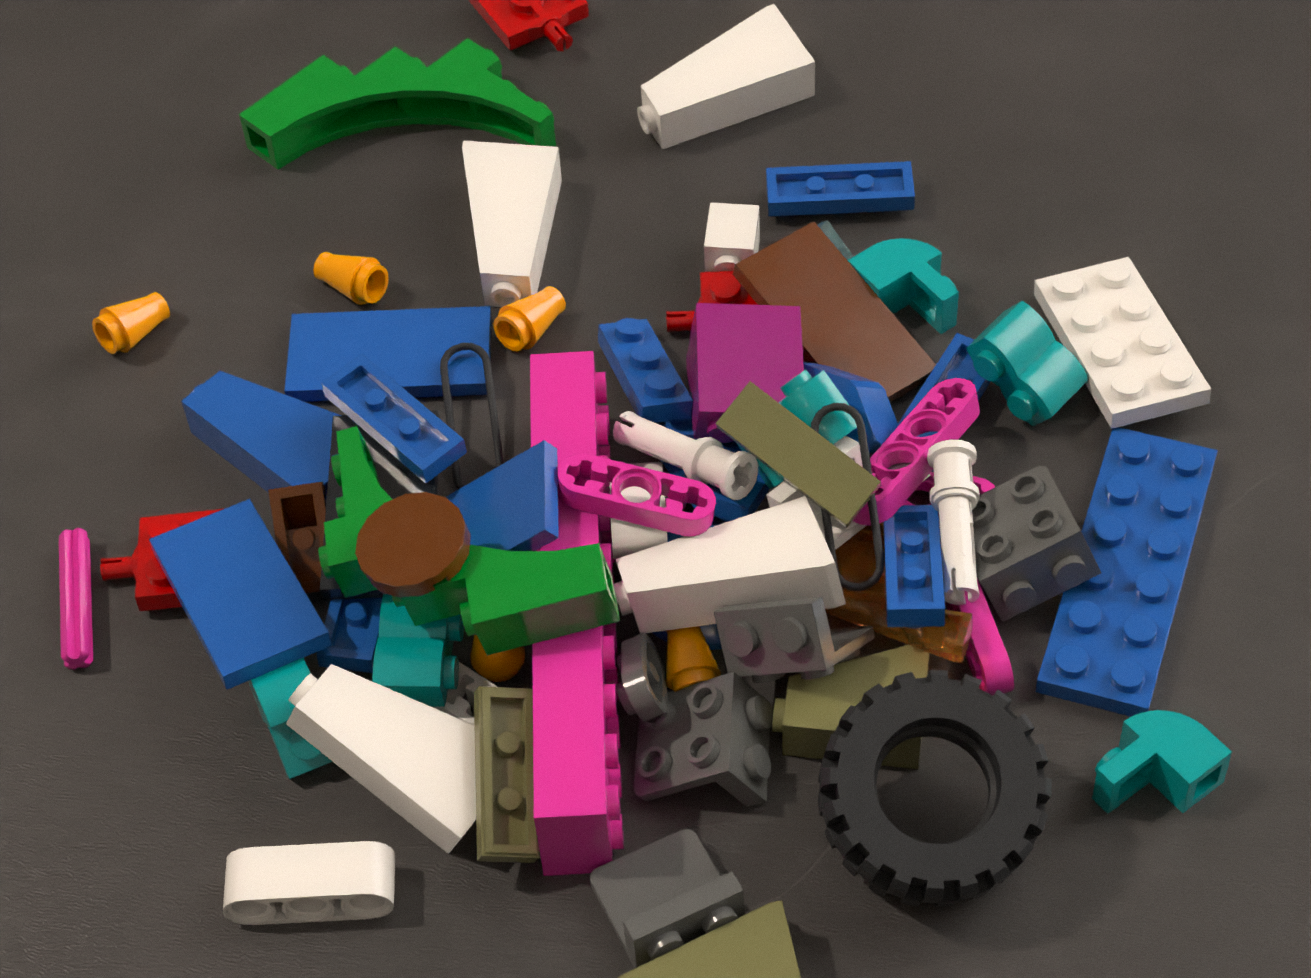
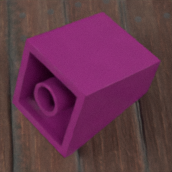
[686,303,804,443]

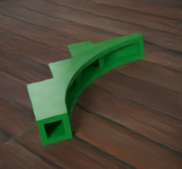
[239,38,556,170]
[319,426,620,655]

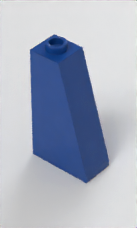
[181,371,342,493]

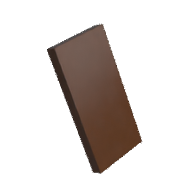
[732,221,936,403]

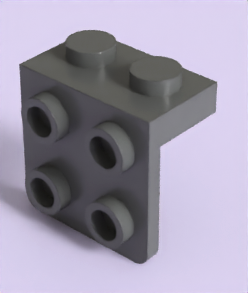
[972,466,1102,622]
[714,597,875,683]
[633,672,773,807]
[590,829,744,969]

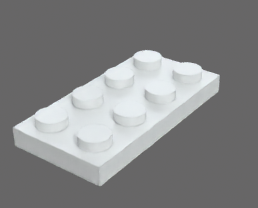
[1034,257,1211,429]

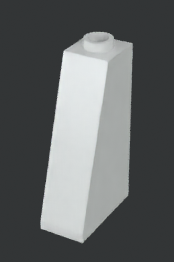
[637,4,815,150]
[462,141,562,308]
[614,496,846,634]
[286,664,476,854]

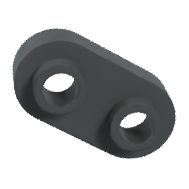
[616,632,668,722]

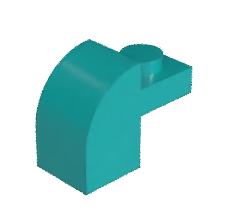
[847,238,959,334]
[248,658,333,779]
[1092,710,1232,814]

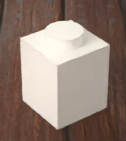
[704,203,760,272]

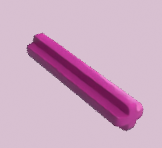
[59,528,93,670]

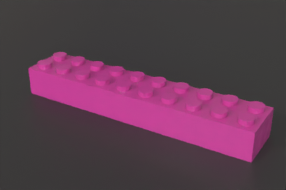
[530,351,624,876]

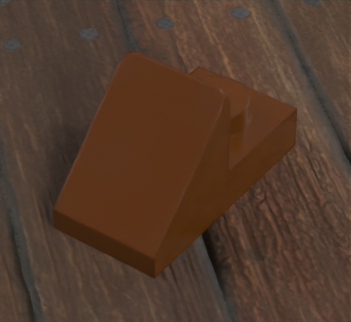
[268,481,327,593]

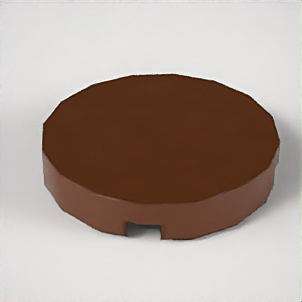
[355,492,471,598]

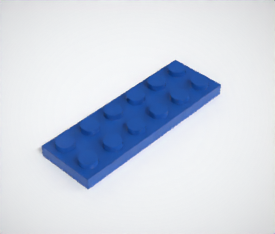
[1035,427,1218,717]

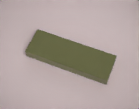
[715,381,881,528]
[474,686,540,863]

